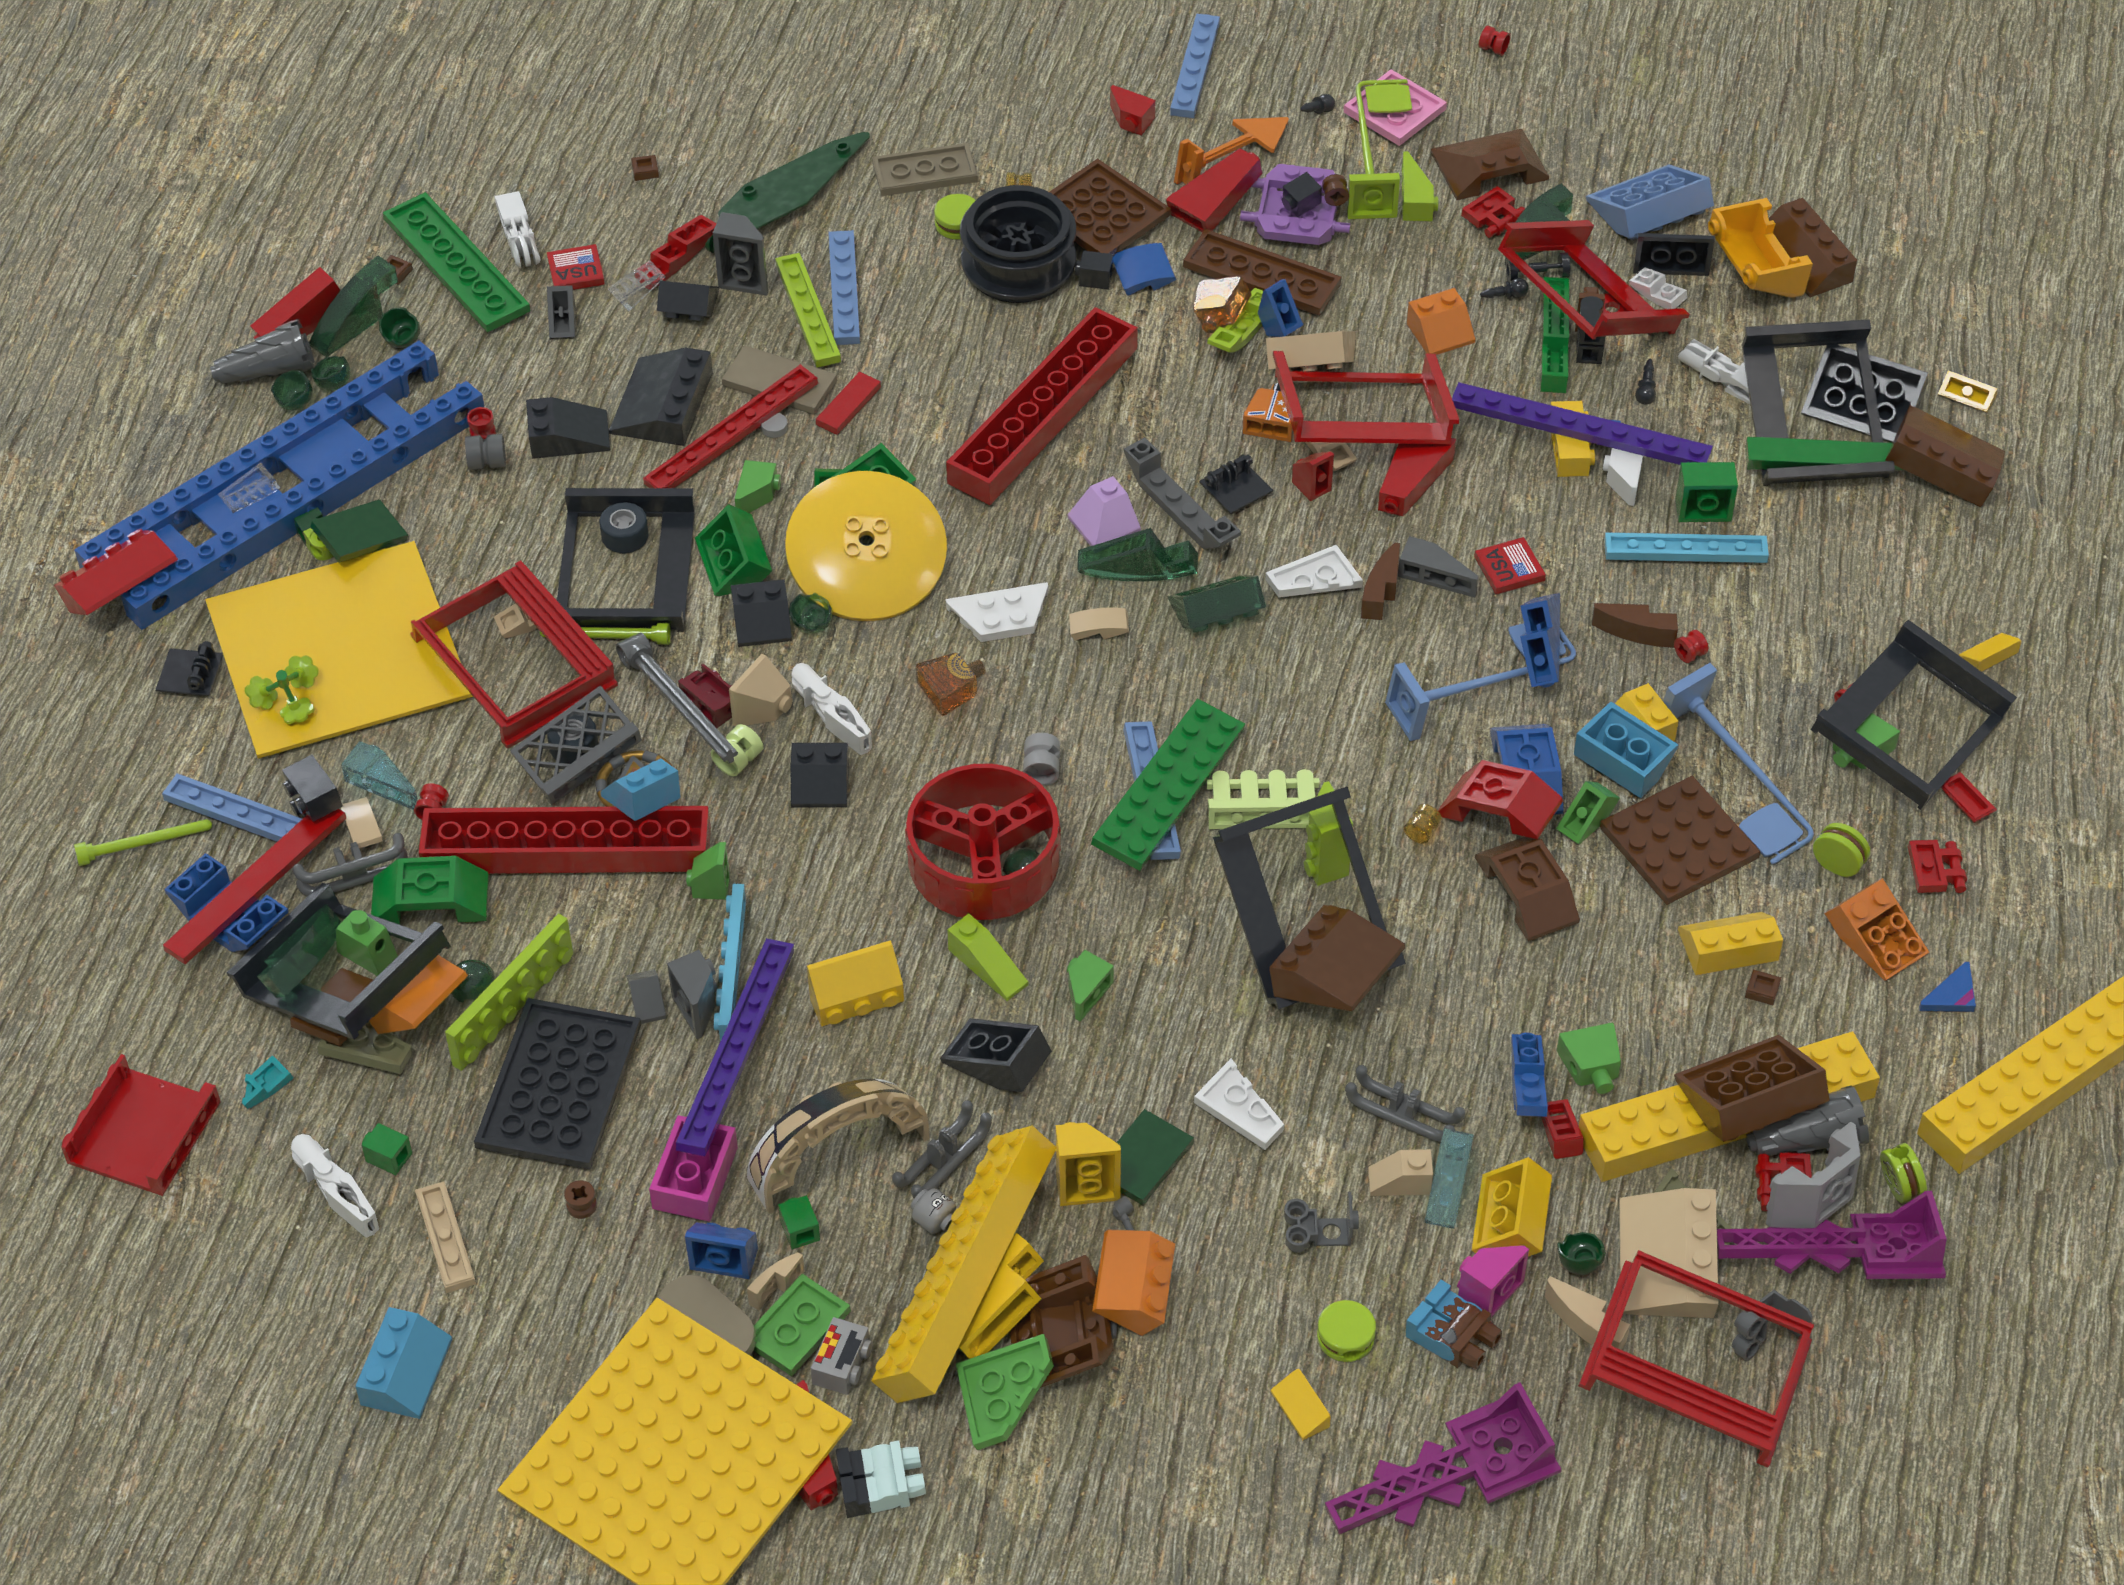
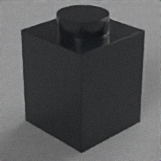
[1282,172,1322,217]
[1075,251,1113,290]

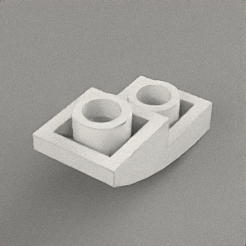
[1629,268,1687,309]

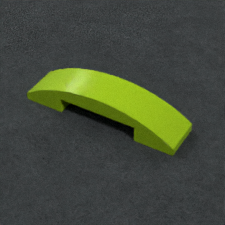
[1207,288,1263,353]

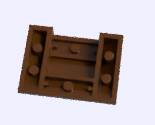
[1430,129,1549,201]
[1010,1255,1113,1388]

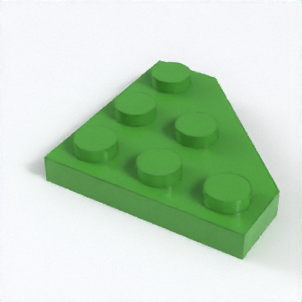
[956,1334,1054,1450]

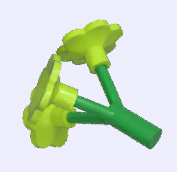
[245,655,319,724]

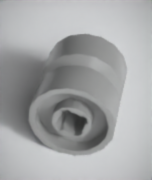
[1023,733,1060,786]

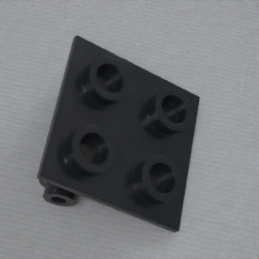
[1199,454,1273,514]
[155,641,223,696]

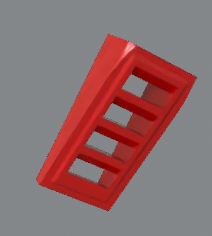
[1541,1099,1584,1159]

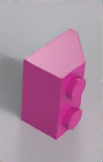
[1457,1246,1529,1317]

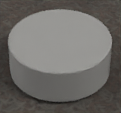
[761,413,788,438]

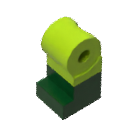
[294,507,333,561]

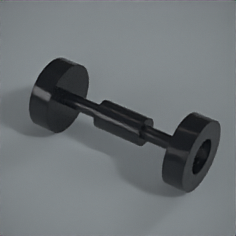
[1505,252,1570,283]

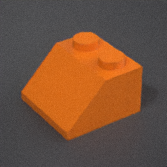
[1407,288,1475,355]

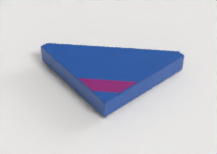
[1919,962,1976,1012]

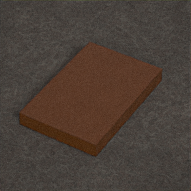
[290,968,373,1046]

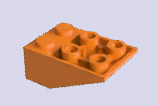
[1824,878,1929,981]

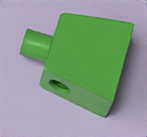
[1832,713,1900,769]
[336,910,398,976]
[1557,1022,1621,1094]

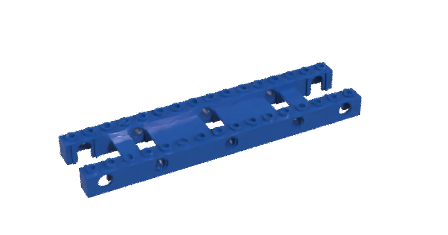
[74,340,484,630]

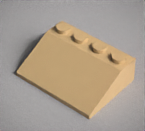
[1619,1188,1718,1318]

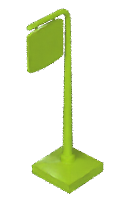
[1347,79,1412,219]

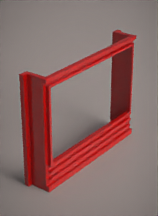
[1498,220,1690,339]
[1273,351,1460,444]
[410,560,618,749]
[1578,1250,1814,1468]

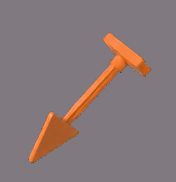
[1174,117,1289,184]

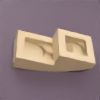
[1305,442,1357,471]
[494,603,538,638]
[1069,608,1129,641]
[340,797,383,848]
[747,1252,805,1310]

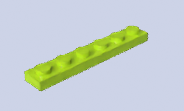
[775,253,841,368]

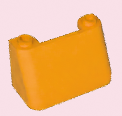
[1708,198,1813,298]

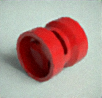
[1479,25,1511,56]
[467,407,496,439]
[414,783,449,820]

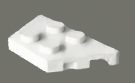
[946,582,1048,642]

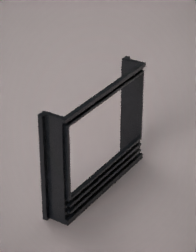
[1741,319,1895,486]
[557,488,695,632]
[1811,620,2017,810]
[1213,786,1406,1009]
[226,883,451,1040]

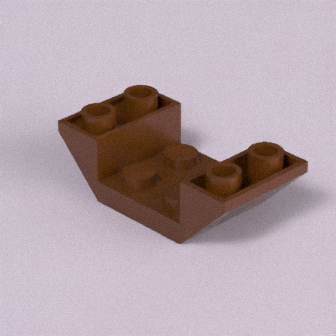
[1475,837,1580,941]

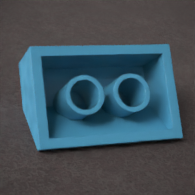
[1574,702,1678,798]
[355,1307,452,1419]

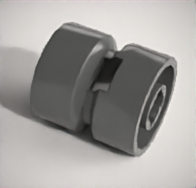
[465,433,506,470]

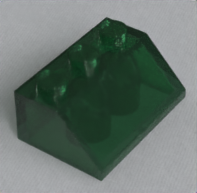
[1168,574,1266,633]

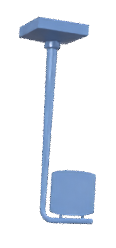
[1385,623,1576,741]
[1663,663,1814,864]

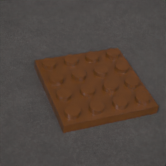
[1050,158,1171,256]
[1600,775,1761,905]

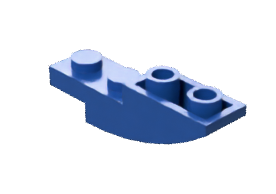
[1511,1032,1548,1117]

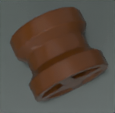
[1322,174,1349,206]
[564,1180,597,1219]

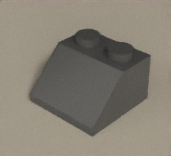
[667,950,718,1039]

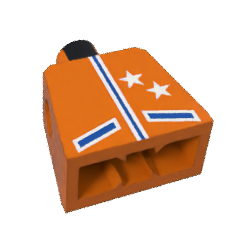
[1243,383,1292,442]

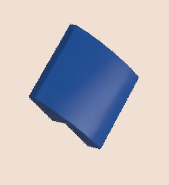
[1113,243,1176,296]

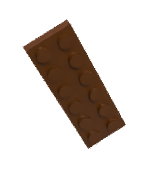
[1183,229,1342,316]

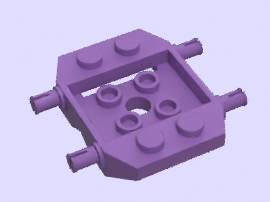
[1240,164,1351,245]

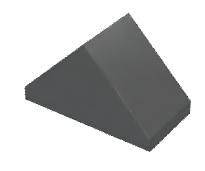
[547,286,576,338]
[626,969,666,1024]

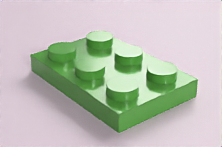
[753,1274,851,1377]

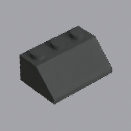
[713,212,768,296]

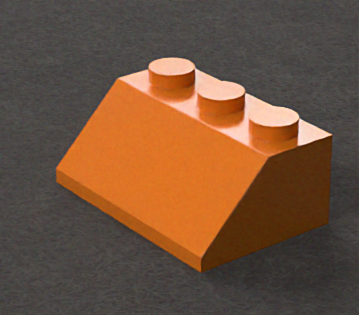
[369,955,468,1034]
[1092,1230,1175,1336]

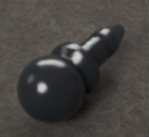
[1300,94,1335,114]
[1480,278,1529,299]
[1635,358,1656,405]

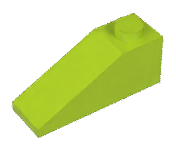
[1402,151,1438,221]
[947,914,1029,1001]

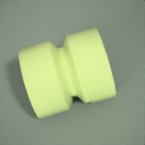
[711,724,763,777]

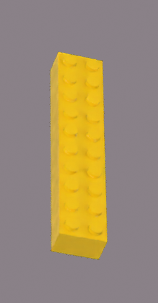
[1917,976,2124,1174]
[1578,1031,1880,1182]
[871,1125,1056,1403]

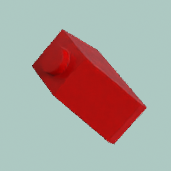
[1110,85,1156,136]
[1292,451,1334,501]

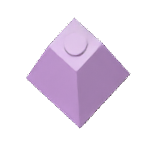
[1068,476,1141,552]

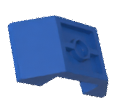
[1490,724,1564,818]
[164,853,289,952]

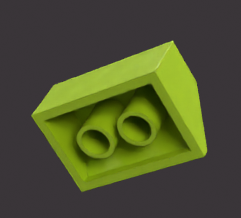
[1304,781,1353,886]

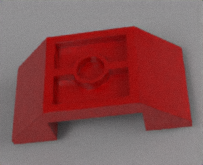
[1437,760,1563,839]

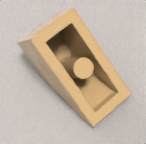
[1368,1149,1433,1196]

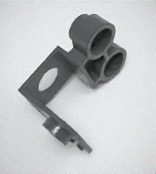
[1284,1191,1359,1253]
[1732,1290,1813,1361]

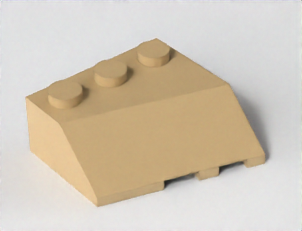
[1266,331,1356,371]

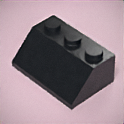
[1632,233,1715,276]

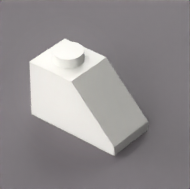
[1603,448,1643,506]

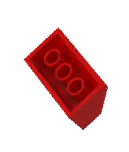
[54,529,178,615]

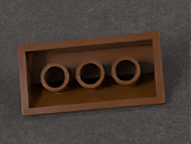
[1769,197,1857,298]

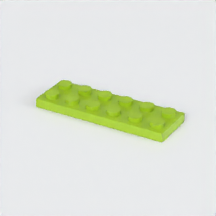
[445,913,573,1071]

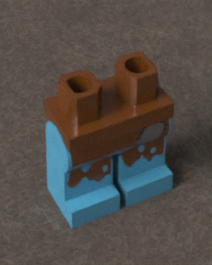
[1406,1280,1502,1369]

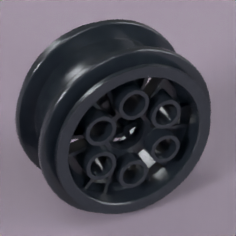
[960,185,1076,303]

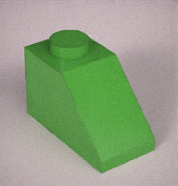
[735,460,781,513]
[1556,781,1620,844]
[686,842,730,900]
[1067,950,1114,1022]

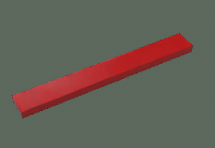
[643,364,818,488]
[163,809,346,965]

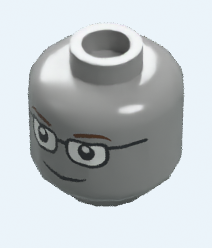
[911,1188,956,1234]

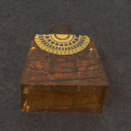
[1193,276,1252,333]
[916,653,986,717]

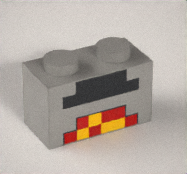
[811,1317,873,1395]

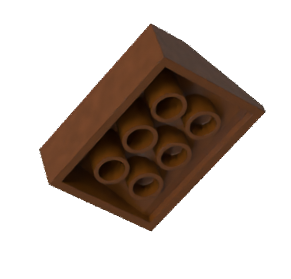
[1885,405,2005,507]
[1269,905,1405,1012]
[1674,1035,1830,1142]

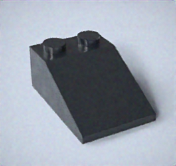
[526,397,610,459]
[940,1018,1052,1092]

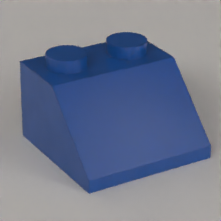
[685,1222,758,1279]

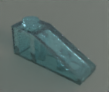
[341,741,418,810]
[1425,1128,1474,1229]

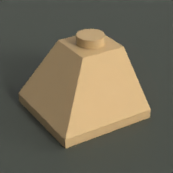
[729,654,793,726]

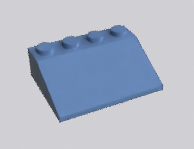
[1586,164,1714,239]

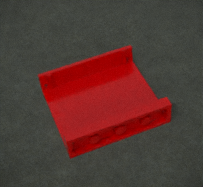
[61,1054,221,1196]

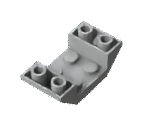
[1766,1122,1860,1228]

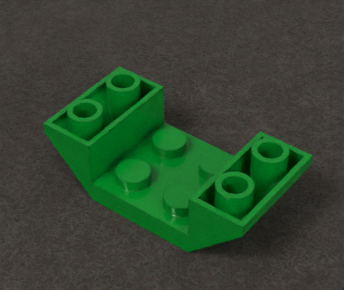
[371,856,489,925]

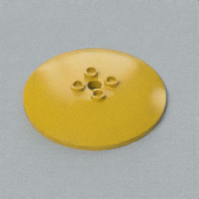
[785,471,947,621]

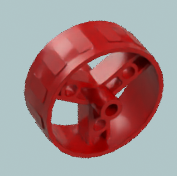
[905,764,1061,920]

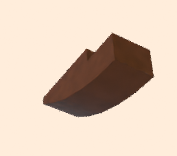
[1361,543,1400,620]
[1592,603,1678,648]

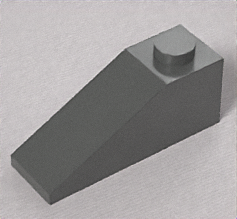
[1398,536,1479,598]

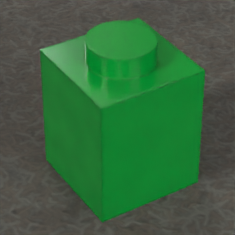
[361,1123,412,1176]
[778,1195,820,1250]

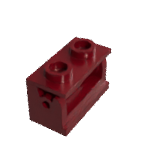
[678,664,732,728]

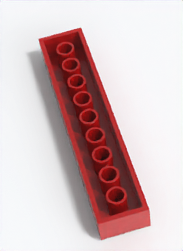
[946,307,1138,505]
[419,806,711,874]

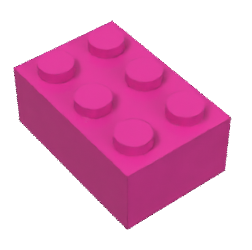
[649,1115,738,1222]

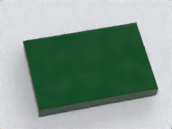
[310,499,408,563]
[1116,1109,1194,1206]

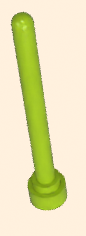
[540,623,671,645]
[74,819,212,866]

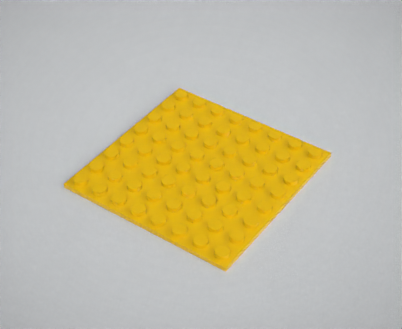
[205,541,473,759]
[497,1298,853,1585]

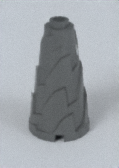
[210,319,315,384]
[1746,1085,1869,1156]

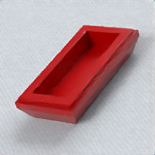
[1940,772,1997,823]

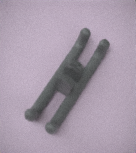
[292,833,408,897]
[1345,1065,1465,1142]
[892,1100,992,1198]

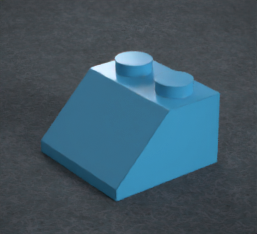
[601,759,681,821]

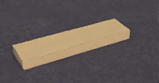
[415,1181,476,1293]

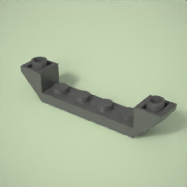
[1124,437,1241,549]

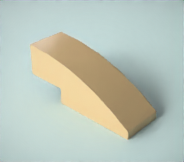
[1545,1276,1630,1350]

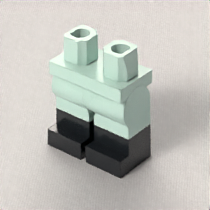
[836,1441,926,1518]

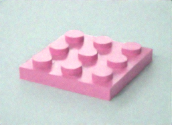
[1343,69,1447,146]

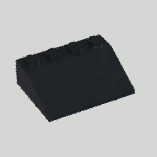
[1801,345,1928,443]
[609,347,713,446]

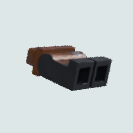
[1575,287,1606,364]

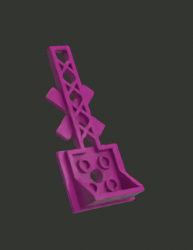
[1717,1191,1947,1279]
[1325,1382,1562,1535]

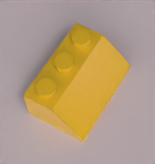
[1678,912,1783,975]
[807,940,904,1027]
[1055,1122,1121,1206]
[1472,1157,1552,1257]

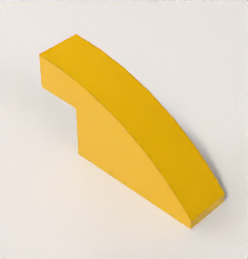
[959,1233,1044,1359]

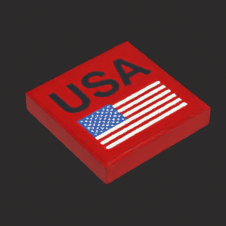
[547,244,605,290]
[1474,537,1546,594]

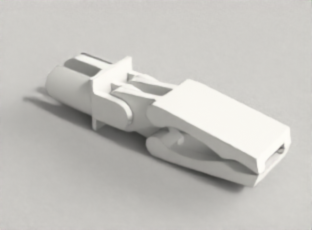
[495,191,540,268]
[1678,339,1784,405]
[792,663,872,755]
[291,1134,379,1238]

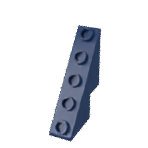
[1520,593,1560,688]

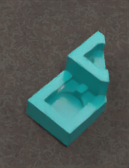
[242,1055,294,1109]

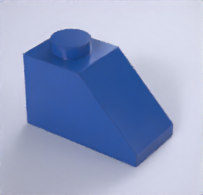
[1258,279,1303,337]

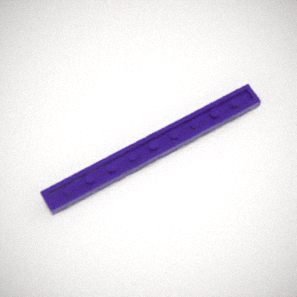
[1452,382,1713,465]
[676,938,794,1157]

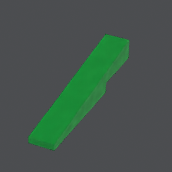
[1540,277,1569,393]
[1745,437,1903,470]

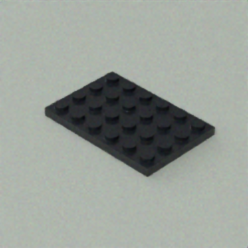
[474,998,641,1170]

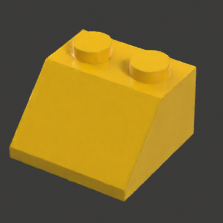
[1615,683,1679,742]

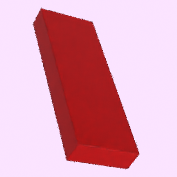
[816,371,881,435]

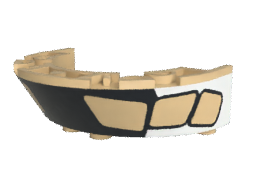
[747,1079,930,1214]

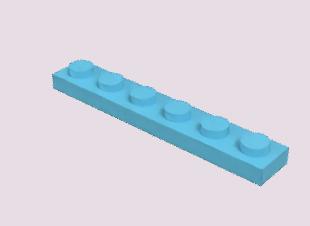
[1604,532,1769,563]
[714,884,746,1041]

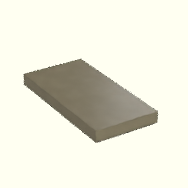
[872,143,978,196]
[722,345,837,415]

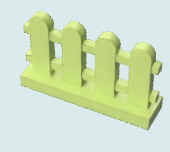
[1207,769,1320,829]

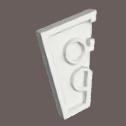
[1265,545,1363,597]
[1194,1059,1284,1150]

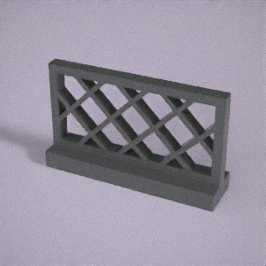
[510,686,642,805]

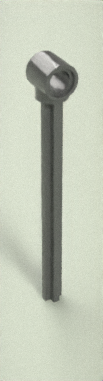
[615,632,738,763]

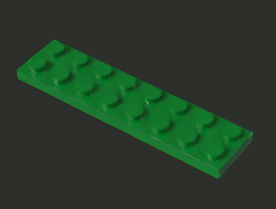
[383,192,531,333]
[1091,698,1245,871]

